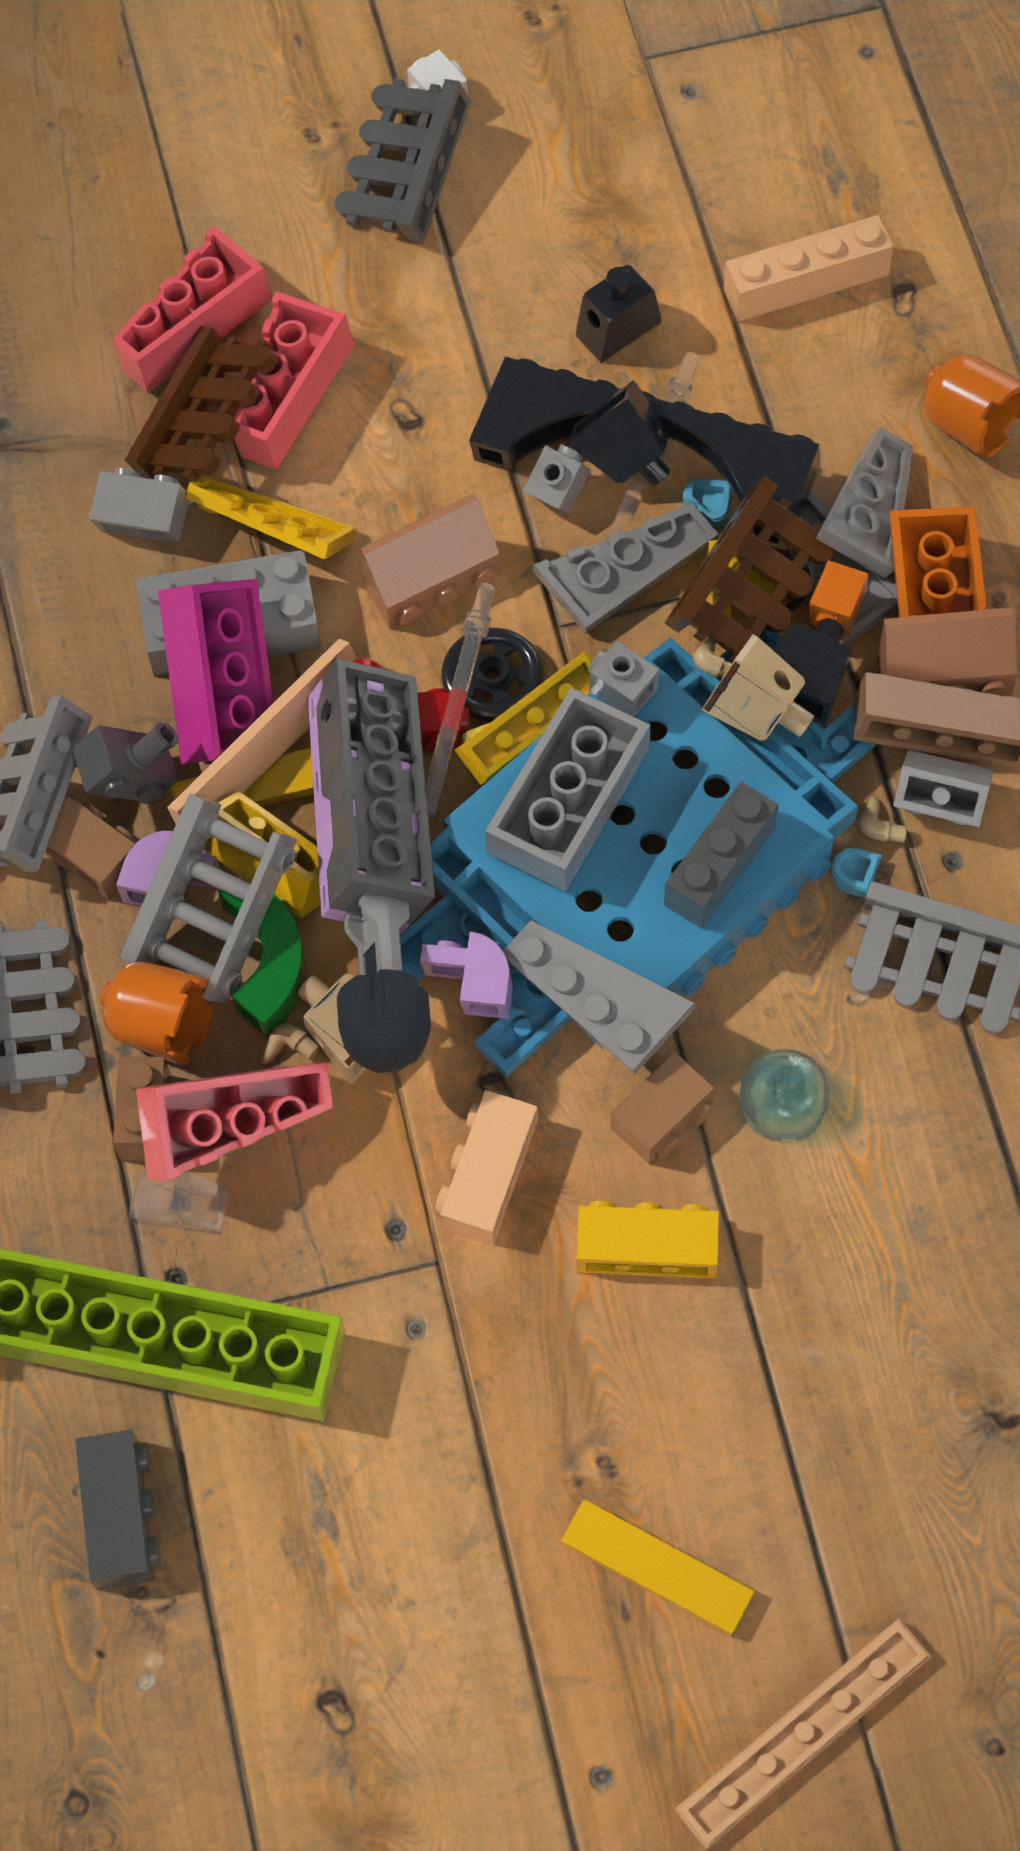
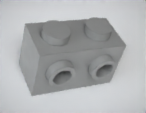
[89,468,189,544]
[893,750,994,827]

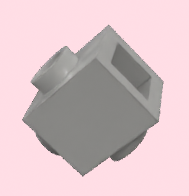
[523,444,591,514]
[588,641,659,717]

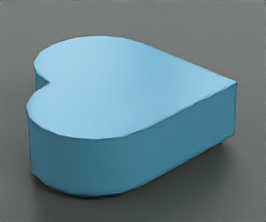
[683,478,732,529]

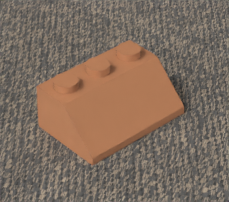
[360,493,501,629]
[877,607,1018,696]

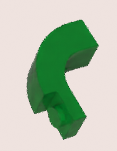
[218,889,306,1039]

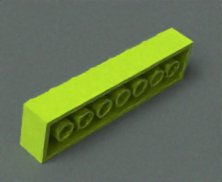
[0,1249,346,1422]

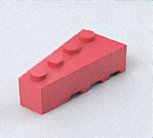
[112,225,272,393]
[234,291,355,470]
[136,1062,333,1181]

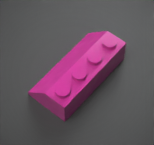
[158,579,273,764]

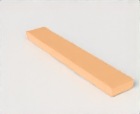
[167,639,357,824]
[674,1618,931,1851]

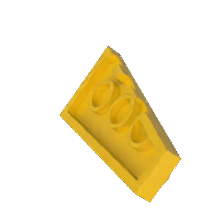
[186,476,356,560]

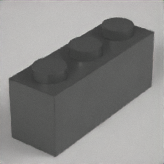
[664,782,779,929]
[75,1429,161,1590]

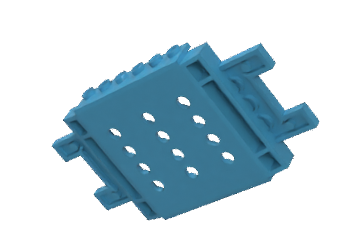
[400,628,877,1078]

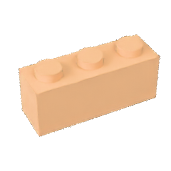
[435,1090,538,1245]

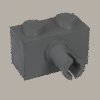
[72,722,179,804]

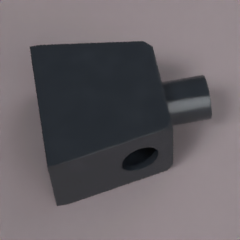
[576,265,662,363]
[568,380,671,487]
[772,618,850,727]

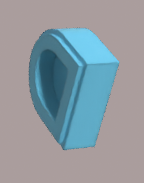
[831,848,882,899]

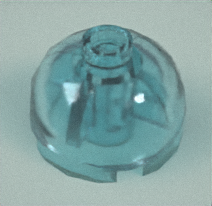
[739,1048,830,1142]

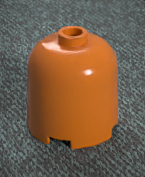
[924,354,1020,458]
[100,962,215,1065]

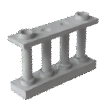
[119,793,297,1003]

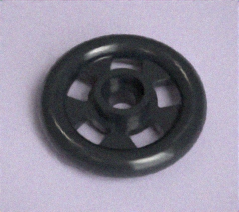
[441,627,544,720]

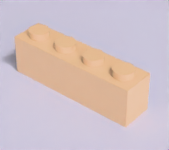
[724,215,893,322]

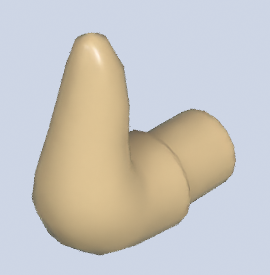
[693,638,732,678]
[858,797,907,843]
[260,1023,320,1064]

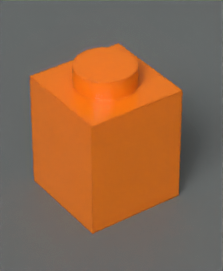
[809,560,869,636]

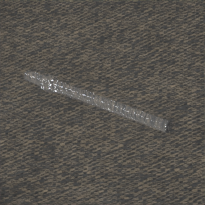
[608,352,700,536]
[425,583,495,819]

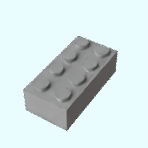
[136,550,322,677]
[485,688,650,892]

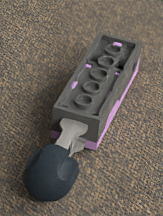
[308,658,435,1073]

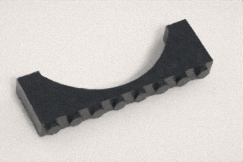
[469,356,821,550]

